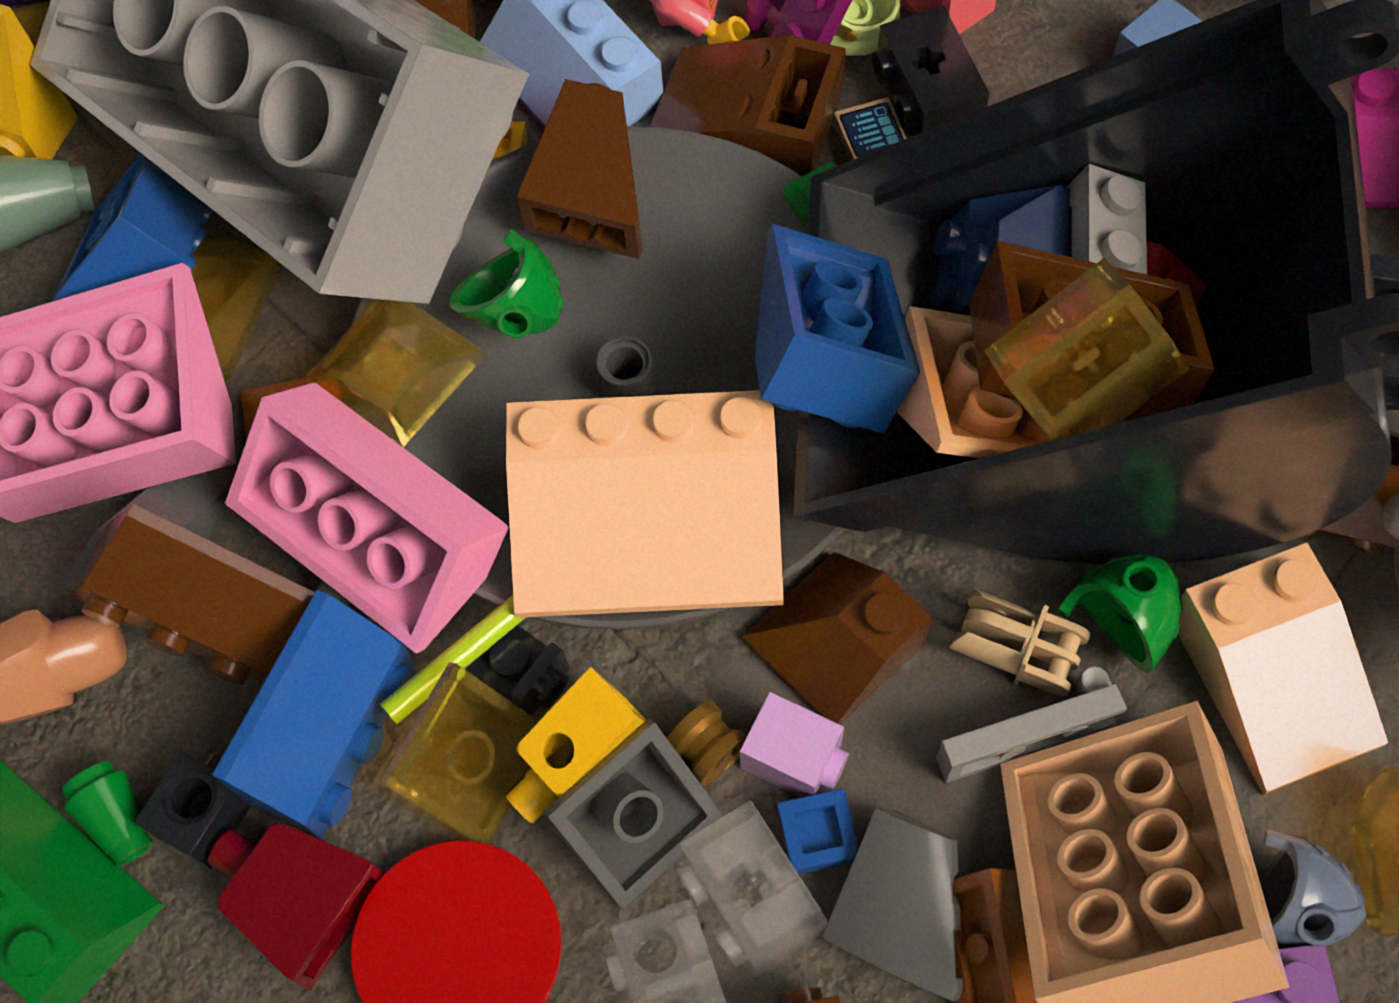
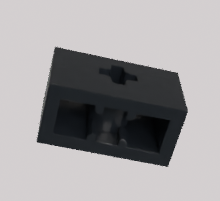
[872,5,990,136]

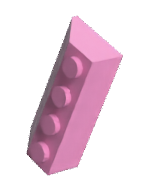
[225,382,510,654]

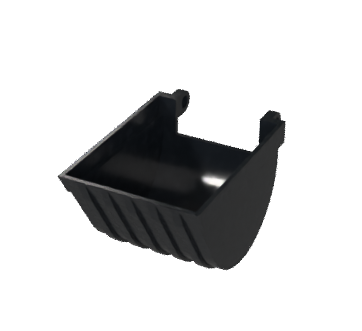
[793,0,1399,564]

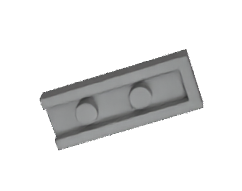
[936,666,1127,783]

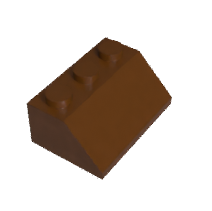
[69,503,315,685]

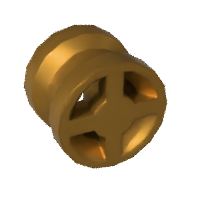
[667,701,747,787]

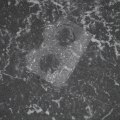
[603,899,726,1003]

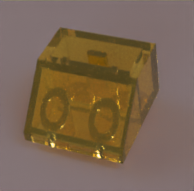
[984,258,1190,440]

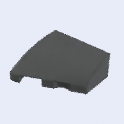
[822,808,963,1001]

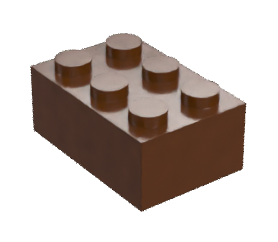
[969,241,1214,421]

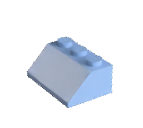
[480,0,663,129]

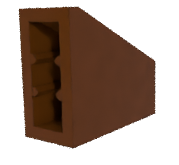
[517,79,643,259]

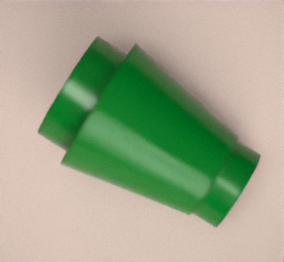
[62,761,154,867]

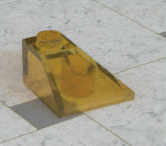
[306,299,485,447]

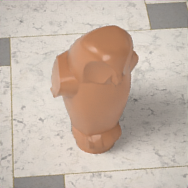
[0,609,128,724]

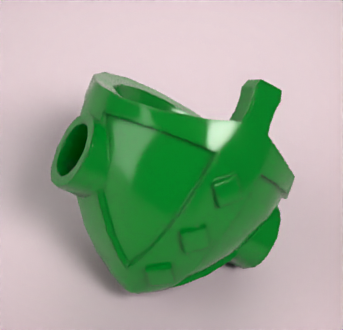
[449,229,564,338]
[1058,553,1183,673]

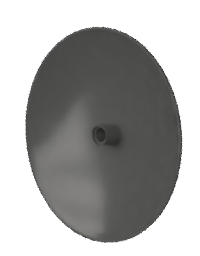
[344,127,845,630]

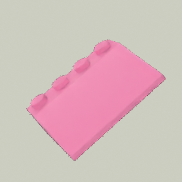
[0,263,236,523]

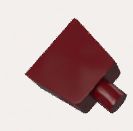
[208,822,384,991]

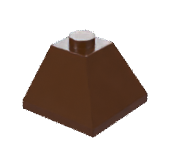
[742,552,933,725]

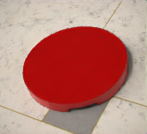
[351,841,564,1003]

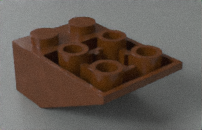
[650,35,846,177]

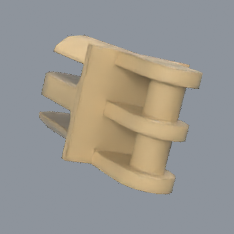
[949,589,1090,696]

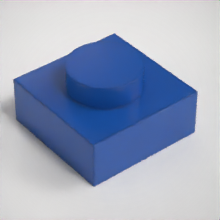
[777,789,859,876]

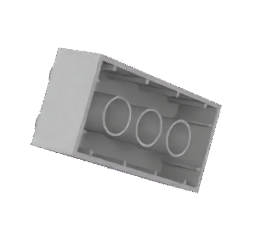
[30,0,529,304]

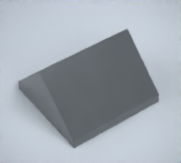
[543,718,724,910]

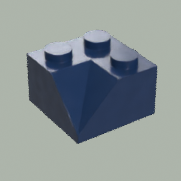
[930,185,1070,316]

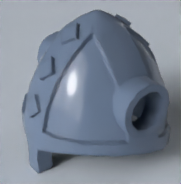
[1259,829,1366,949]

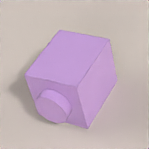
[740,692,850,798]

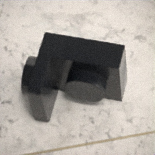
[465,625,570,719]

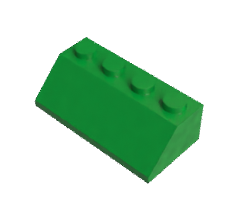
[0,759,165,1003]

